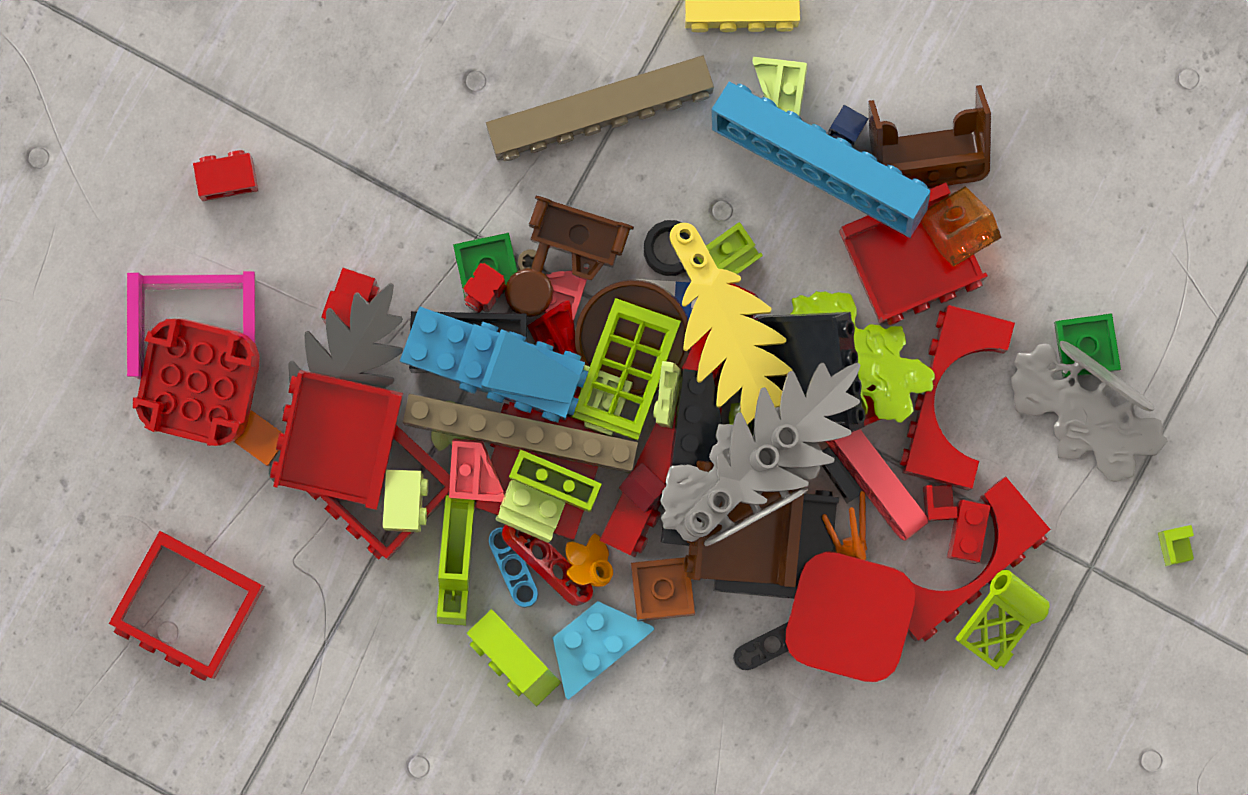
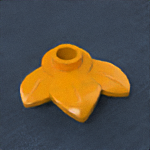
[565,533,613,587]

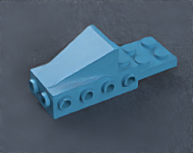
[400,306,588,423]

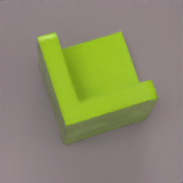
[1158,525,1194,566]

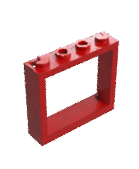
[306,425,450,560]
[108,531,265,681]

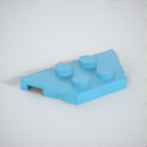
[553,601,655,700]

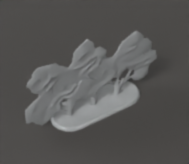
[1011,341,1168,482]
[660,407,822,546]

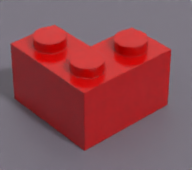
[321,267,380,329]

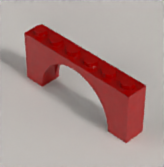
[899,305,1015,491]
[908,476,1051,642]

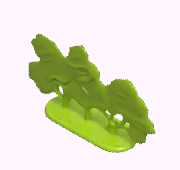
[790,291,935,423]

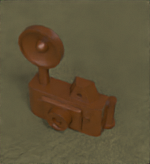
[505,195,634,317]

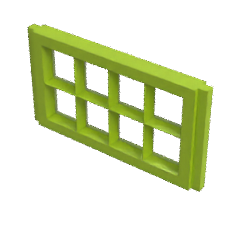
[572,298,681,441]

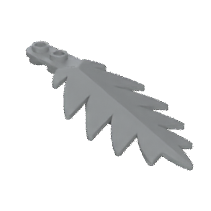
[684,363,861,538]

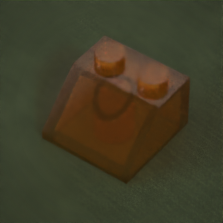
[920,186,1002,267]

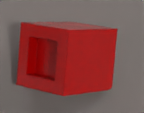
[923,485,958,521]

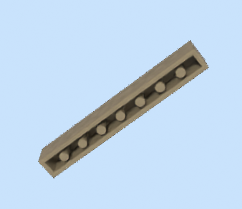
[486,55,714,161]
[403,394,638,473]

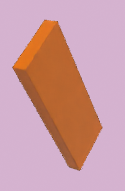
[234,410,282,466]

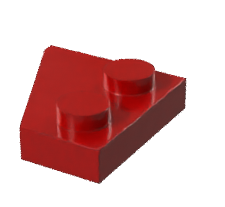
[527,300,577,355]

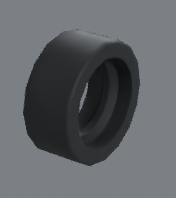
[644,220,696,276]

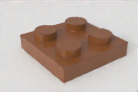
[631,557,695,622]

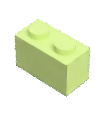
[383,470,428,532]

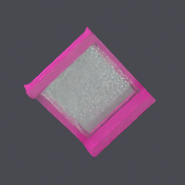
[127,271,255,379]

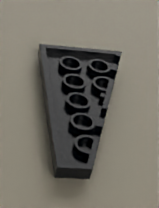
[661,369,723,546]

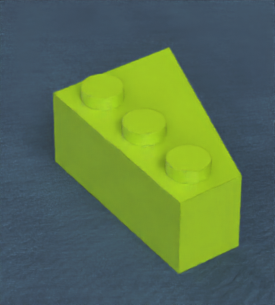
[467,609,562,707]

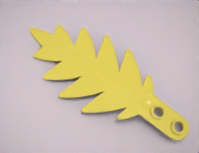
[669,223,793,425]

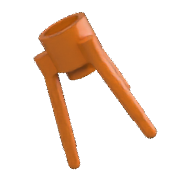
[822,491,867,560]

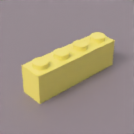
[685,0,800,33]

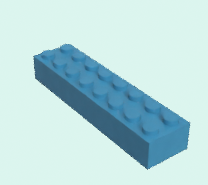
[711,81,931,238]

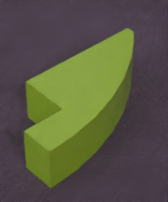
[437,495,475,626]

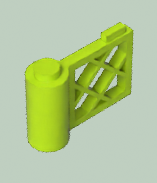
[955,570,1050,670]

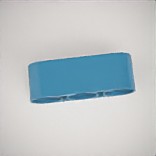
[489,527,538,608]

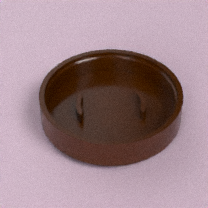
[575,279,690,396]

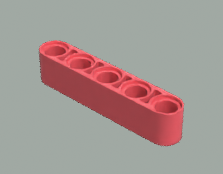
[826,429,928,541]

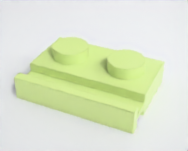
[495,480,565,543]

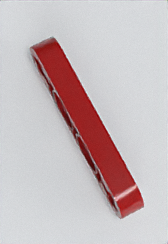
[502,525,593,606]

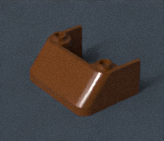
[868,85,991,189]

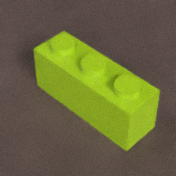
[509,450,602,513]

